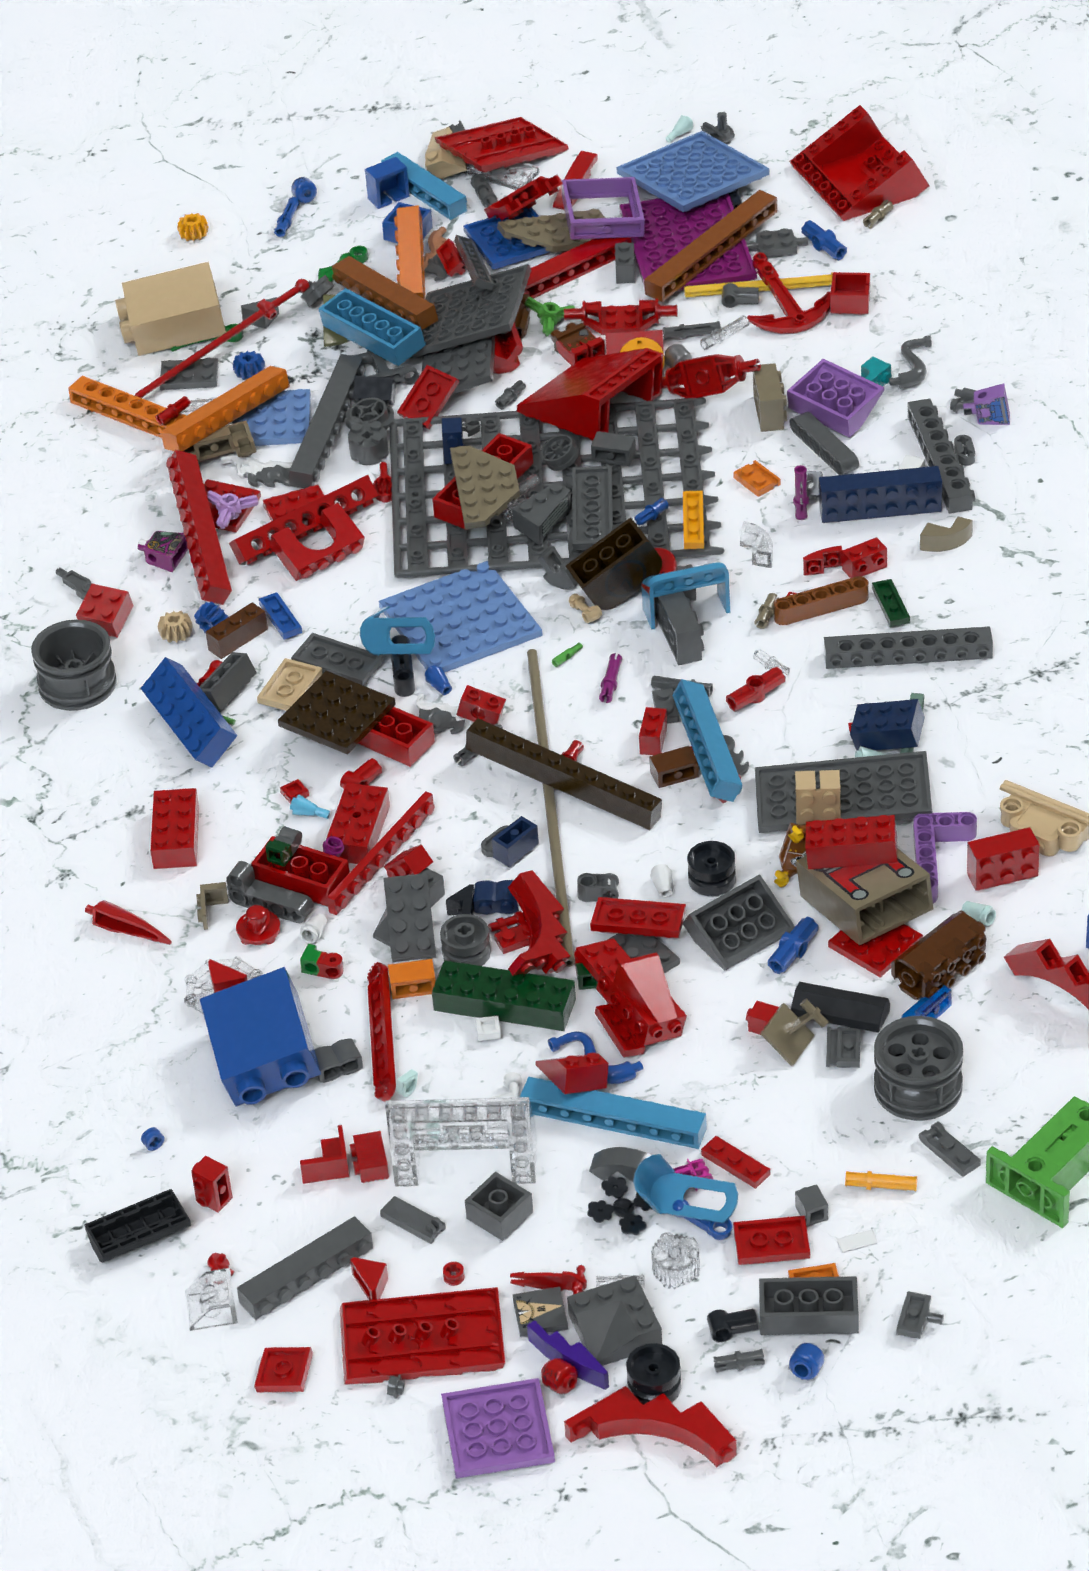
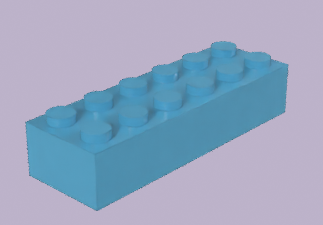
[318,288,426,366]

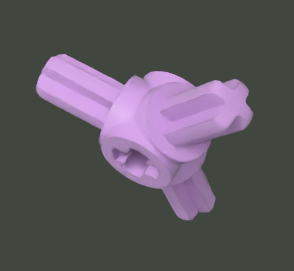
[207,491,259,529]

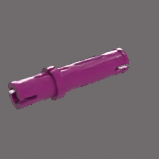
[793,465,809,520]
[599,653,622,703]

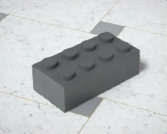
[654,591,705,666]
[759,1276,859,1335]

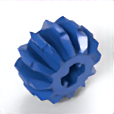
[232,350,265,380]
[194,602,229,634]

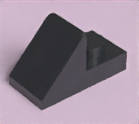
[446,884,474,915]

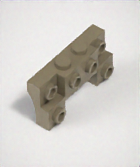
[183,420,257,468]

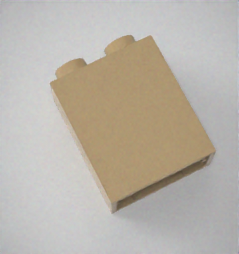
[115,261,226,356]

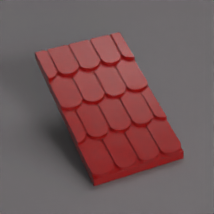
[435,117,569,172]
[340,1287,505,1385]

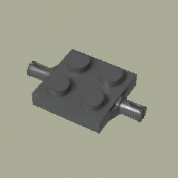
[746,228,808,257]

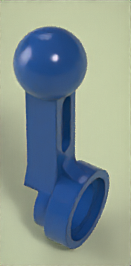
[673,1199,732,1240]

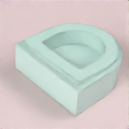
[396,1069,418,1097]

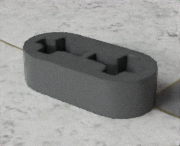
[954,435,975,466]

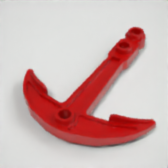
[747,252,831,333]

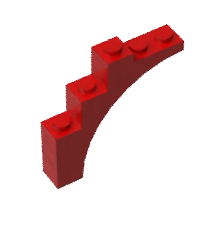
[508,870,570,976]

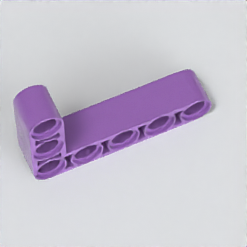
[913,812,977,903]

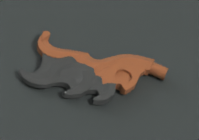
[424,226,459,281]

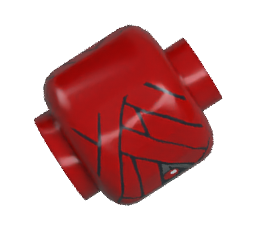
[541,1358,578,1395]

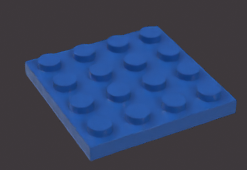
[463,206,551,270]

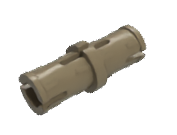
[863,200,893,229]
[754,593,779,629]

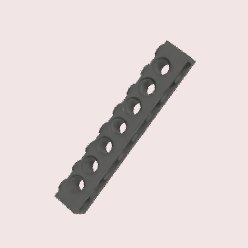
[907,398,975,514]
[824,626,993,669]

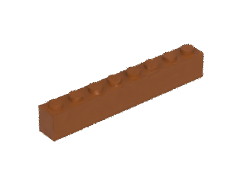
[332,256,438,330]

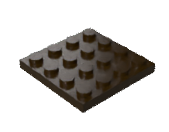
[278,671,396,755]

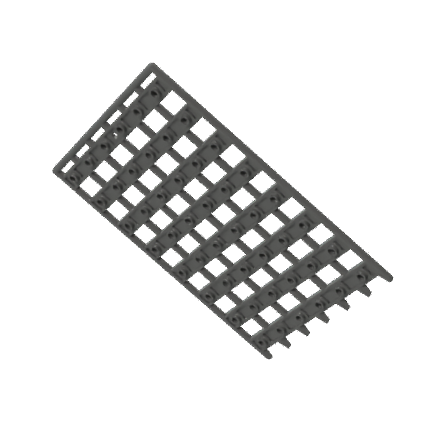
[390,397,725,578]

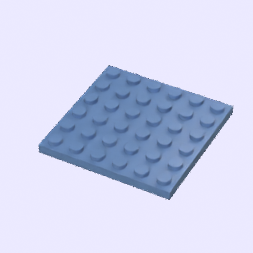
[616,131,770,212]
[378,561,543,672]

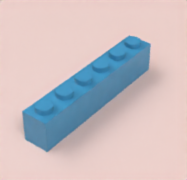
[381,152,467,220]

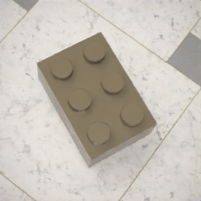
[753,363,787,432]

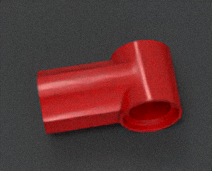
[340,758,382,789]

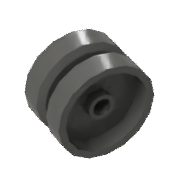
[440,914,491,966]

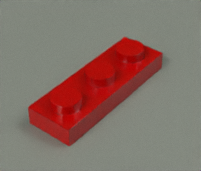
[595,1004,645,1058]
[701,1136,771,1189]

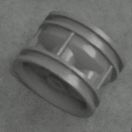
[874,1016,963,1121]

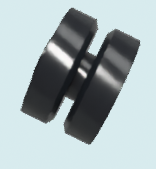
[687,841,736,896]
[626,1343,681,1405]

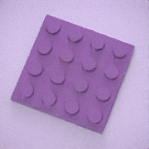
[441,1378,555,1479]

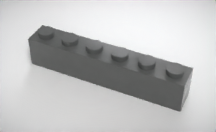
[237,1216,373,1320]

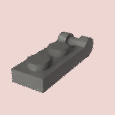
[918,1121,981,1177]

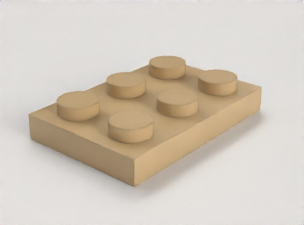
[257,658,323,711]

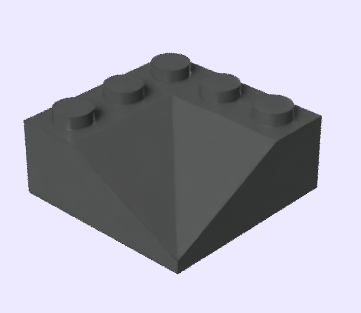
[567,1275,662,1366]

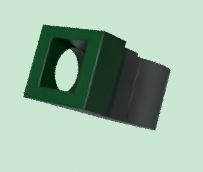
[265,826,302,867]

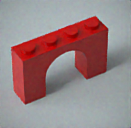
[270,502,365,581]

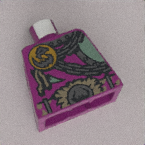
[137,531,188,572]

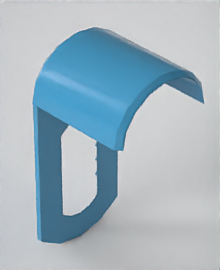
[360,606,435,656]
[633,1154,738,1223]

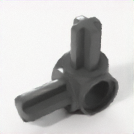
[701,112,735,144]

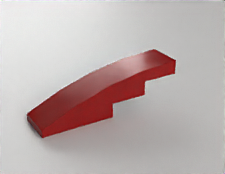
[553,150,598,210]

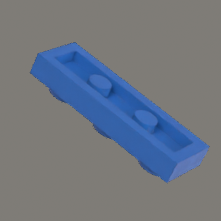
[259,592,302,639]

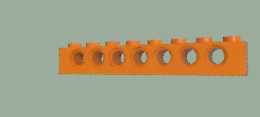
[68,376,187,438]

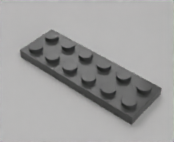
[572,466,613,550]

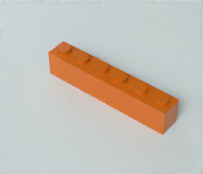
[394,205,426,299]

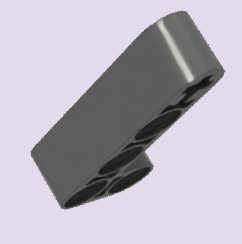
[226,861,314,923]

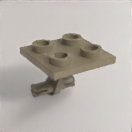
[760,998,829,1066]

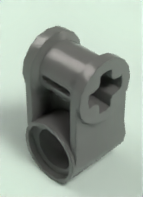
[577,873,619,902]

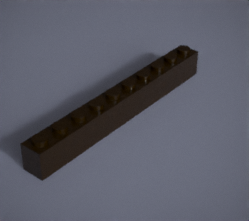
[466,718,662,830]

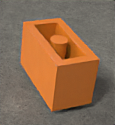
[388,959,436,999]

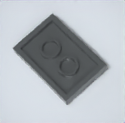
[160,358,219,390]
[608,933,680,974]

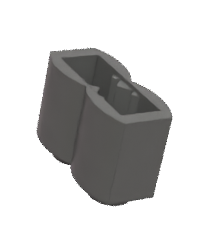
[315,1038,363,1083]

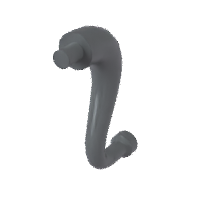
[889,335,932,389]

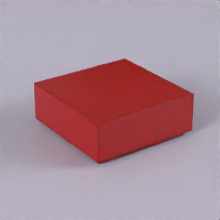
[280,779,309,804]

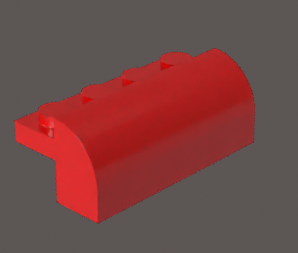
[493,323,523,374]

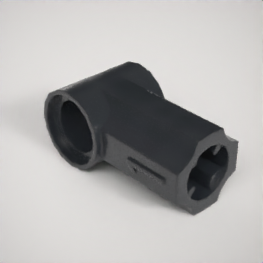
[706,1309,758,1342]

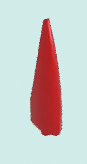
[85,900,172,945]

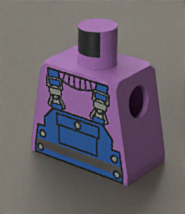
[963,383,1010,425]

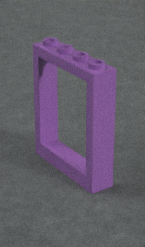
[562,177,645,239]

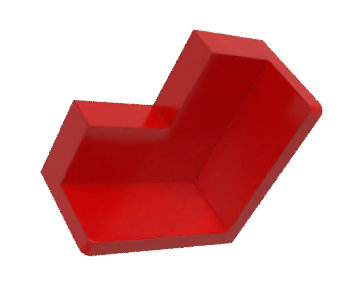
[300,1125,349,1184]

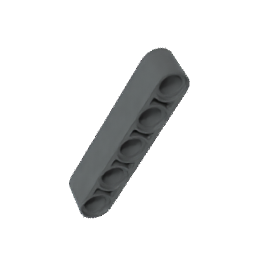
[789,411,859,475]

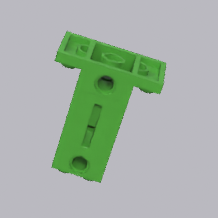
[986,1096,1089,1229]

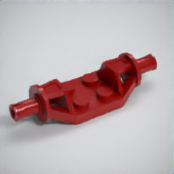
[564,298,678,335]
[662,354,761,398]

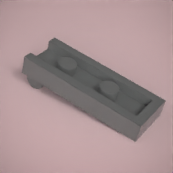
[380,1196,446,1244]

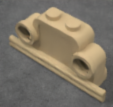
[1000,780,1089,856]

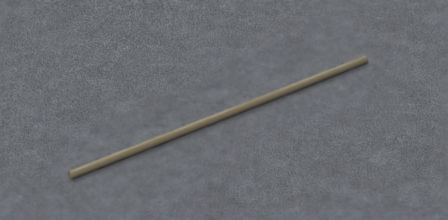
[527,649,575,967]

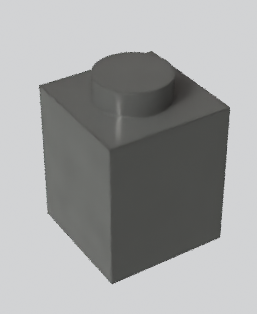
[795,1184,828,1227]

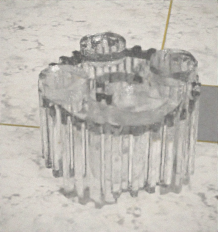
[651,1232,700,1289]

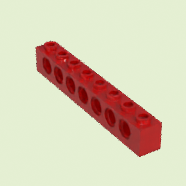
[229,475,379,565]

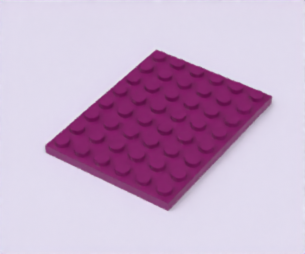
[619,193,757,292]

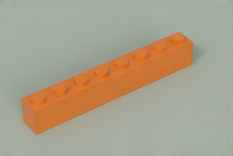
[160,366,290,451]

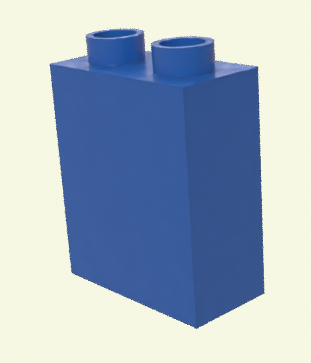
[200,967,321,1107]

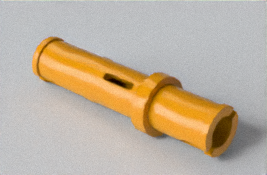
[845,1171,917,1191]

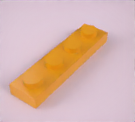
[683,491,704,549]

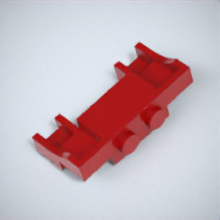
[484,174,563,220]

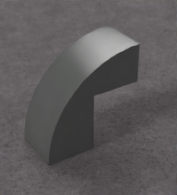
[589,1147,651,1182]

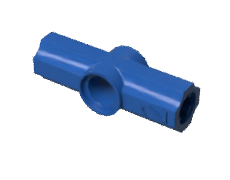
[801,220,847,261]
[768,916,819,974]

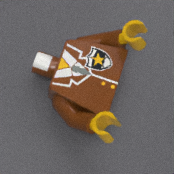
[774,823,806,887]

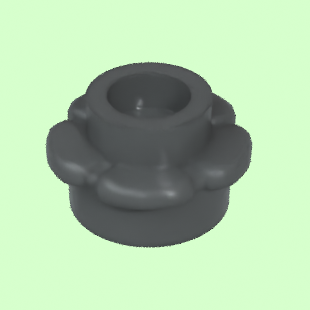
[387,1374,405,1399]

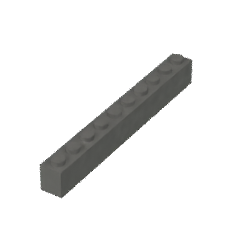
[289,354,366,488]

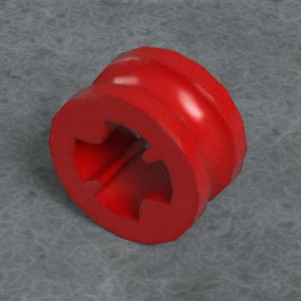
[442,1261,465,1286]

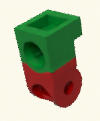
[300,944,344,979]

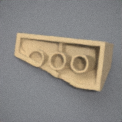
[425,127,467,179]

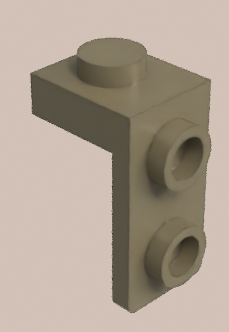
[196,882,229,930]

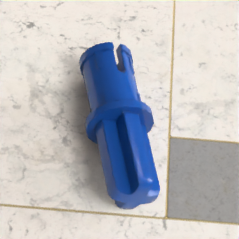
[634,498,669,525]

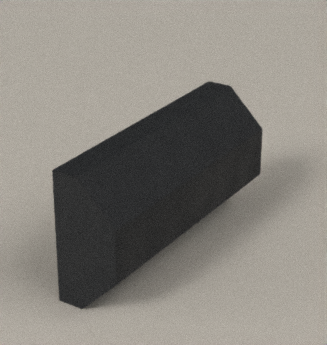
[791,982,890,1033]
[84,1188,191,1262]

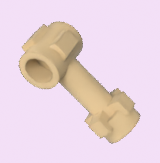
[569,593,602,623]

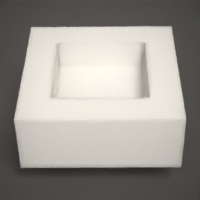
[476,1016,501,1041]

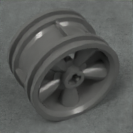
[31,620,117,711]

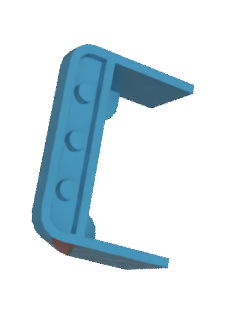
[641,562,730,630]

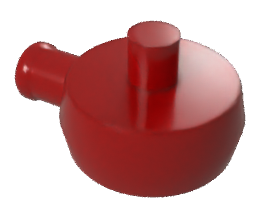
[207,1253,235,1278]

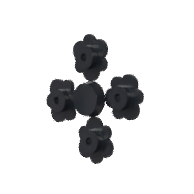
[587,1176,653,1235]

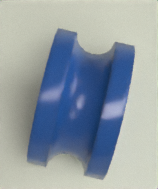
[141,1127,165,1151]

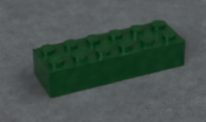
[432,960,576,1031]

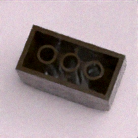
[566,517,662,610]

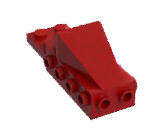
[575,938,687,1046]

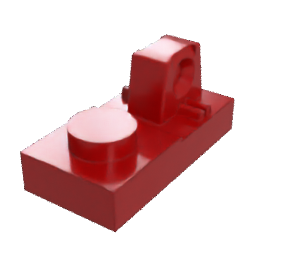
[436,238,466,277]

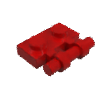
[488,911,530,954]

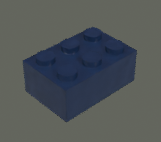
[850,699,925,751]

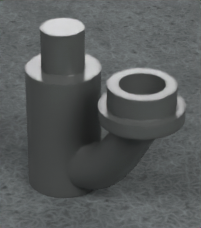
[950,387,977,413]

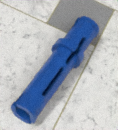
[274,197,299,237]

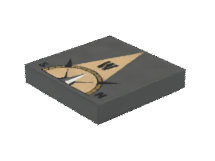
[512,1287,568,1337]

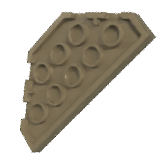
[497,209,605,253]
[450,446,520,529]

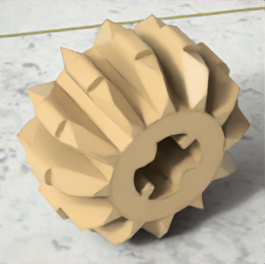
[158,610,193,643]

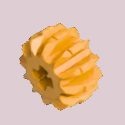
[177,213,209,241]

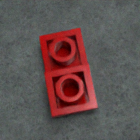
[803,546,842,576]

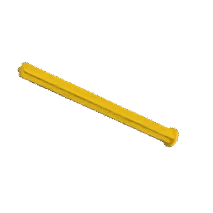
[684,272,833,297]

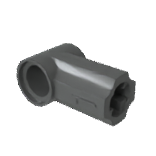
[721,283,759,308]

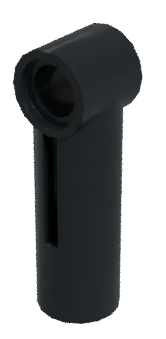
[391,635,415,697]

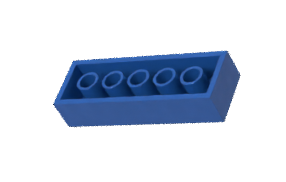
[140,657,238,768]

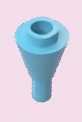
[290,794,330,819]

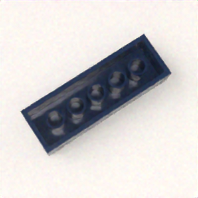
[819,466,942,523]

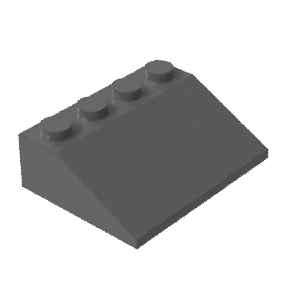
[683,874,795,971]

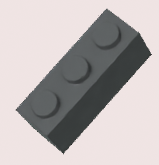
[200,652,257,711]

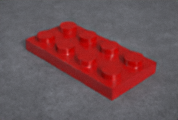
[590,897,686,938]

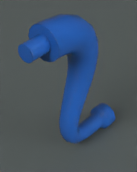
[548,1031,643,1084]

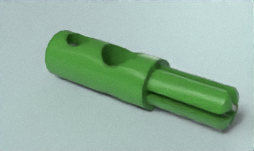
[552,642,583,667]

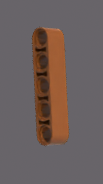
[774,576,869,625]

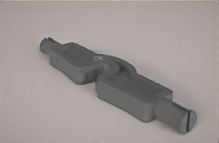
[56,567,91,600]

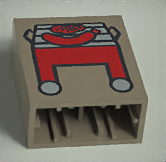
[796,848,934,945]

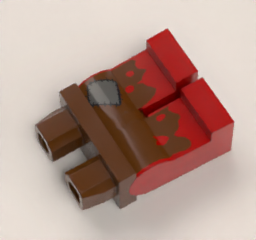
[551,322,605,366]

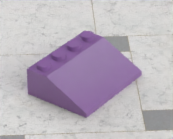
[787,358,884,438]

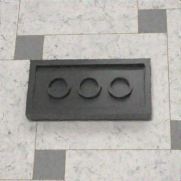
[291,632,384,686]
[383,873,436,962]

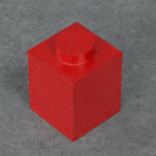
[746,1000,779,1035]

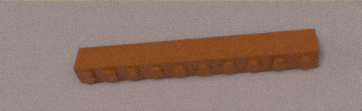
[644,190,777,302]

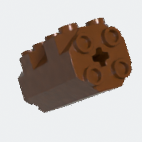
[891,910,987,1000]

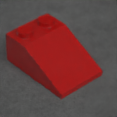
[535,1053,609,1094]

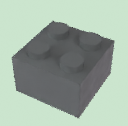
[465,1171,533,1241]

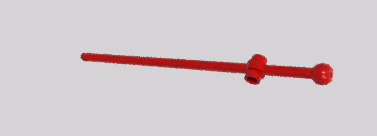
[135,278,310,398]

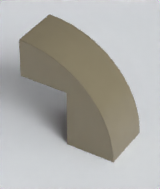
[920,516,973,552]

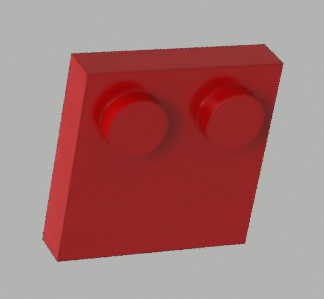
[254,1347,313,1392]

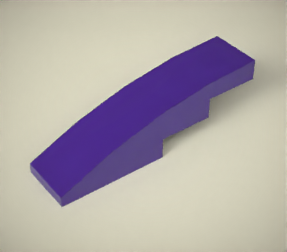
[527,1320,609,1390]

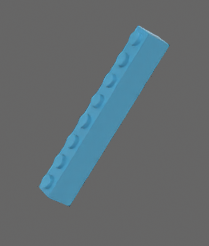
[672,679,743,802]
[520,1077,707,1149]

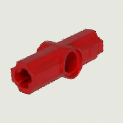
[726,667,785,712]

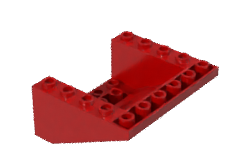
[789,105,930,221]
[517,348,663,441]

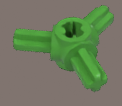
[525,297,575,336]

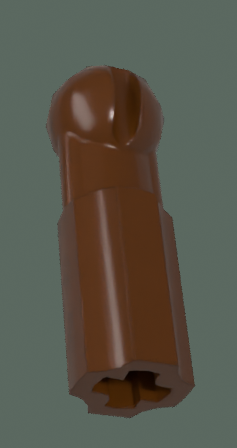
[514,294,532,339]

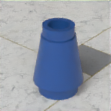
[425,665,452,695]

